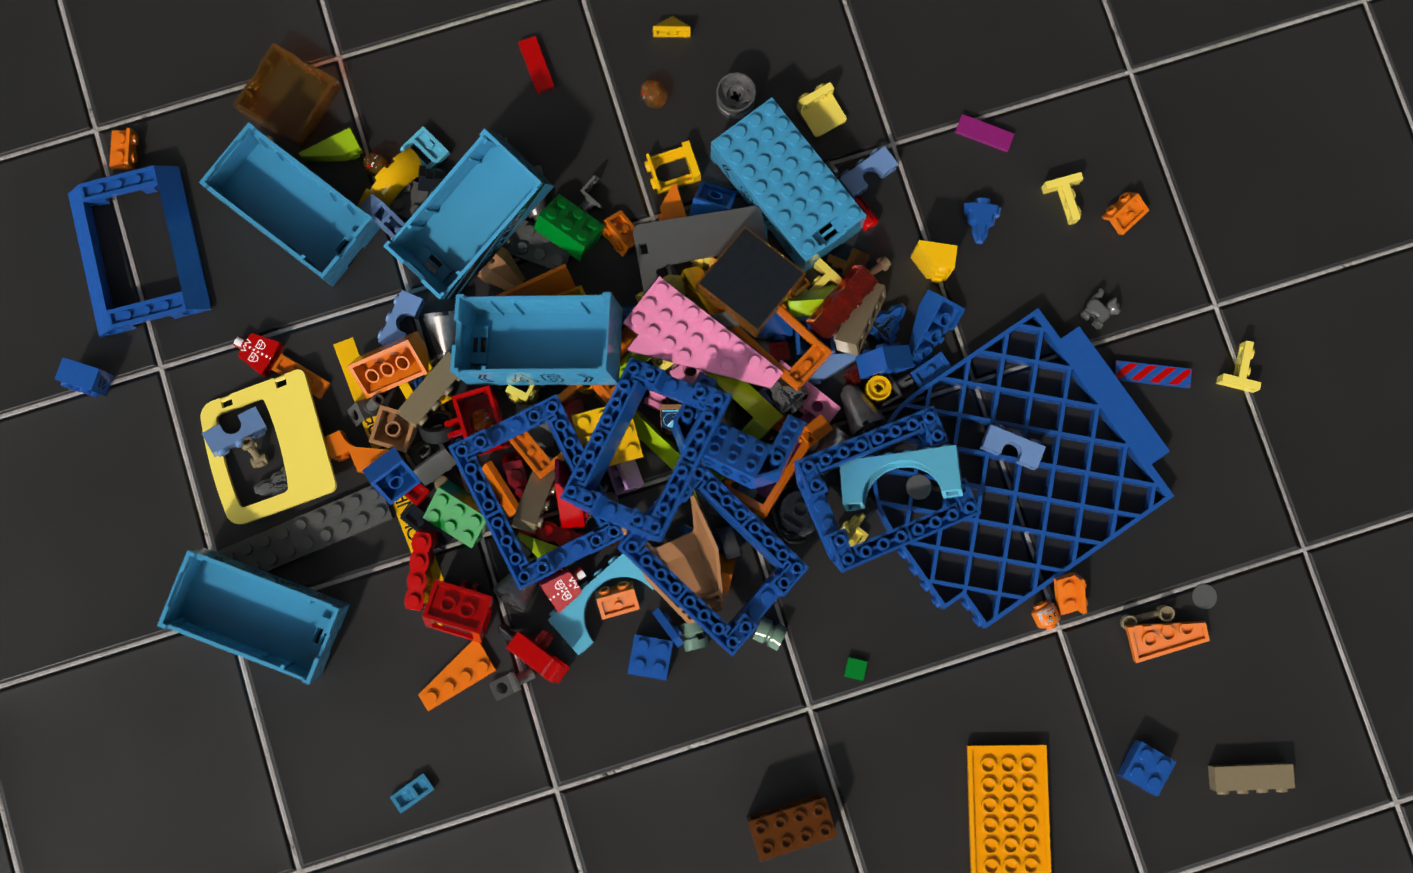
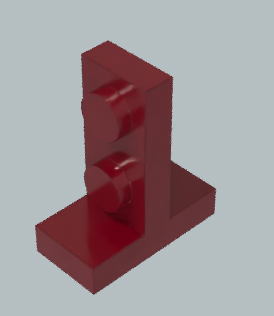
[502,451,529,502]

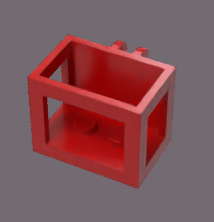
[444,385,511,457]
[422,579,494,644]

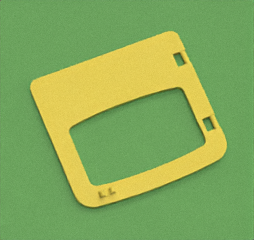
[200,369,337,525]

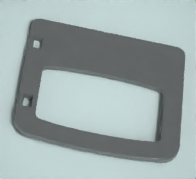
[633,206,779,328]

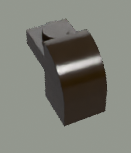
[826,248,870,281]

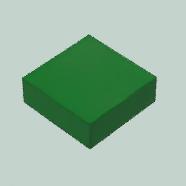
[844,657,867,681]

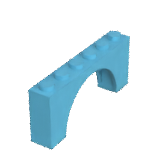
[840,444,963,511]
[548,554,654,655]

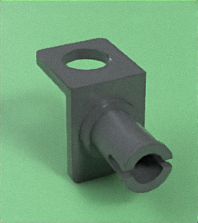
[578,175,604,213]
[879,373,914,409]
[347,394,384,427]
[489,667,535,701]

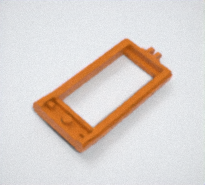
[725,303,833,391]
[509,385,616,480]
[723,413,810,518]

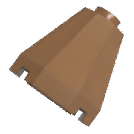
[477,246,525,291]

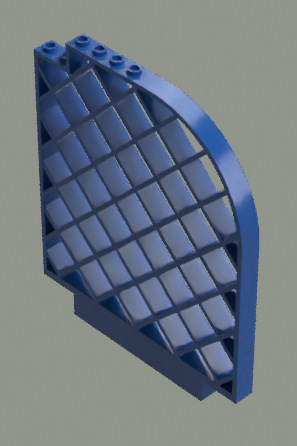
[871,308,1174,628]

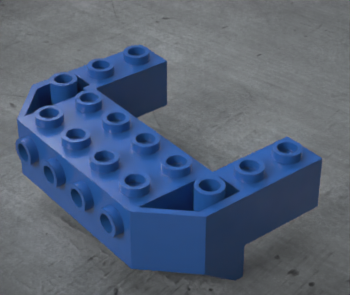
[672,373,806,489]

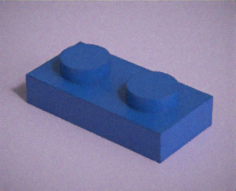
[909,352,951,389]
[652,608,684,647]

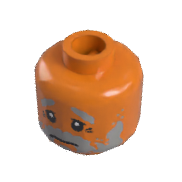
[1031,600,1061,631]

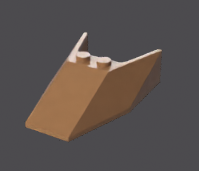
[622,490,725,624]

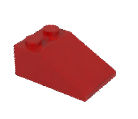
[555,459,589,529]

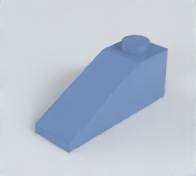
[359,194,405,239]
[808,352,861,385]

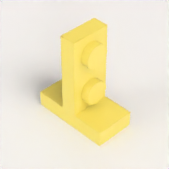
[1041,172,1083,225]
[799,258,847,296]
[1216,340,1262,393]

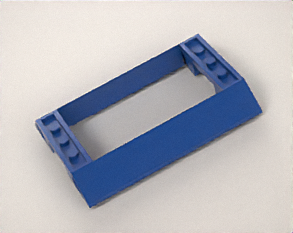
[68,165,212,338]
[560,358,732,542]
[448,394,624,590]
[794,406,981,573]
[617,462,809,656]

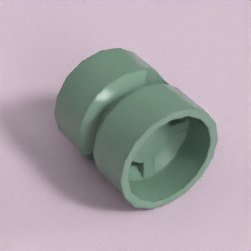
[752,616,788,651]
[679,622,709,652]

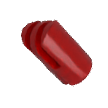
[854,195,879,231]

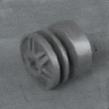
[716,72,756,120]

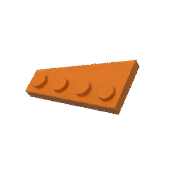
[1125,621,1210,663]
[418,641,497,711]

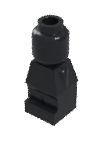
[418,165,448,192]

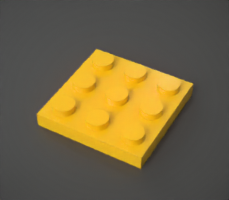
[571,406,643,467]

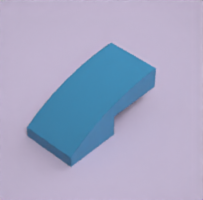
[390,773,434,814]

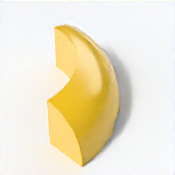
[358,147,421,208]

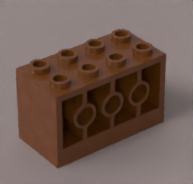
[747,793,837,862]

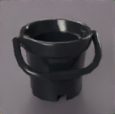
[769,484,816,545]

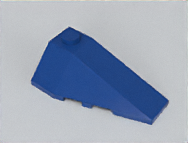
[909,289,965,369]

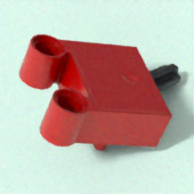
[498,623,571,683]

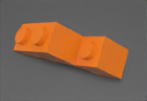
[324,430,389,474]

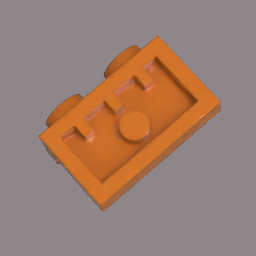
[109,128,139,169]
[1102,192,1149,235]
[602,210,635,257]
[1053,572,1088,615]
[595,581,640,620]

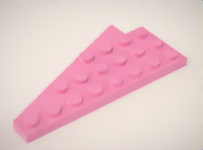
[623,276,783,388]

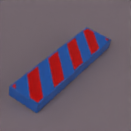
[1114,360,1192,388]

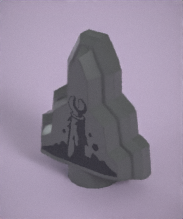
[769,377,809,415]
[254,466,288,496]

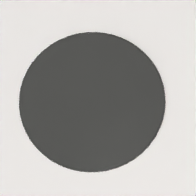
[906,475,931,500]
[1192,584,1217,609]

